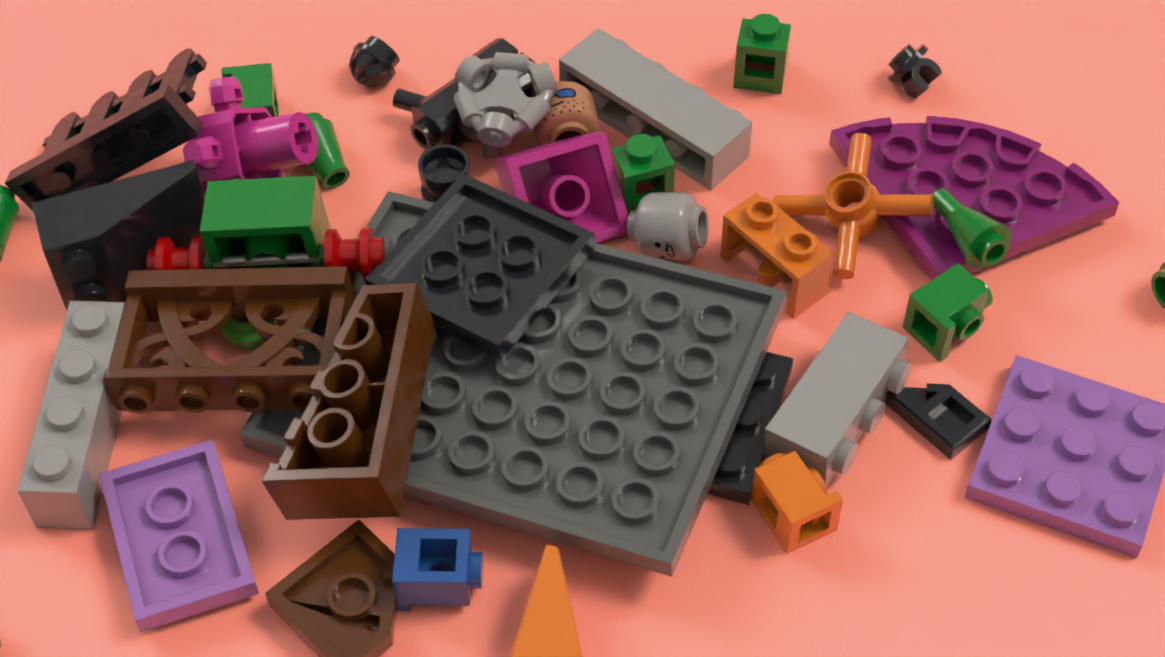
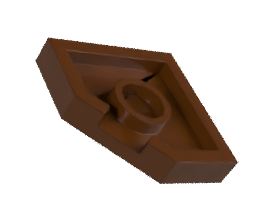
[265,519,397,657]

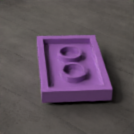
[99,439,259,632]

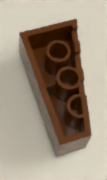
[261,282,436,520]

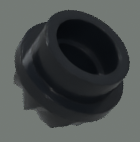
[349,35,400,87]

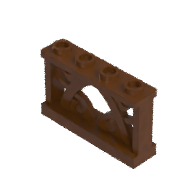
[103,266,356,414]

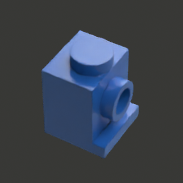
[392,528,484,611]

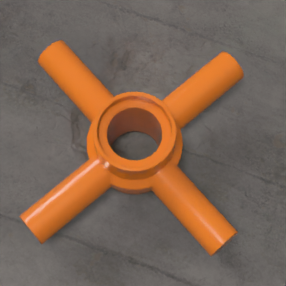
[773,133,934,279]

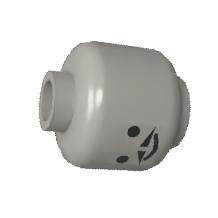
[627,192,709,261]

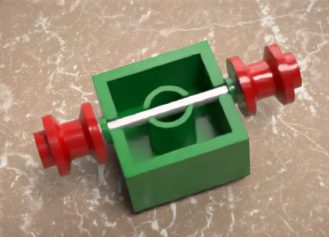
[147,176,386,281]

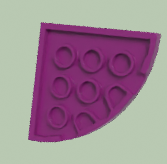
[829,116,1119,280]

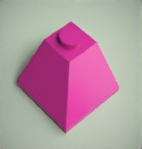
[493,131,628,243]

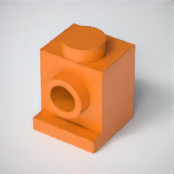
[751,451,843,554]

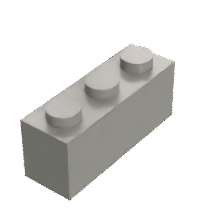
[764,311,912,488]

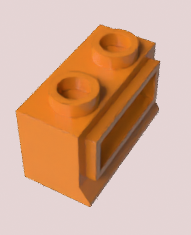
[720,192,833,319]

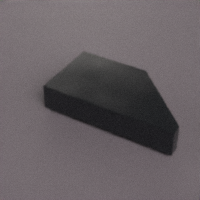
[884,383,992,460]

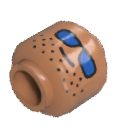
[534,81,600,145]

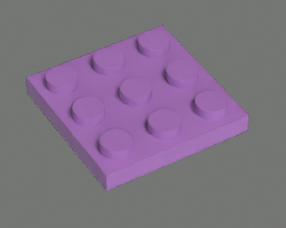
[964,355,1165,558]

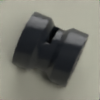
[418,144,471,203]

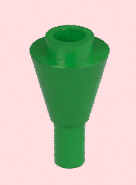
[932,189,1012,269]

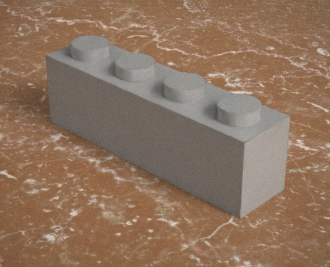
[559,28,752,191]
[18,301,125,530]

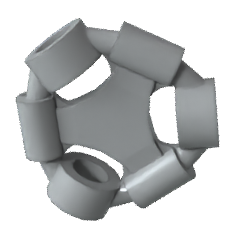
[453,52,558,147]

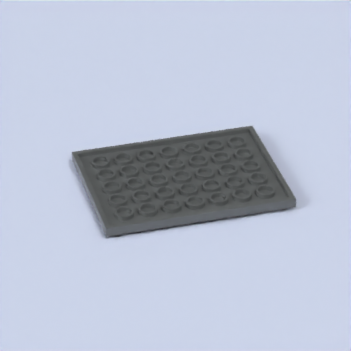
[239,191,787,577]

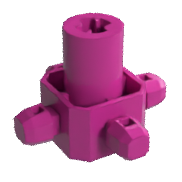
[183,77,318,194]

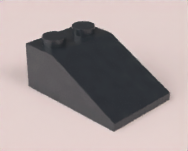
[32,160,205,311]

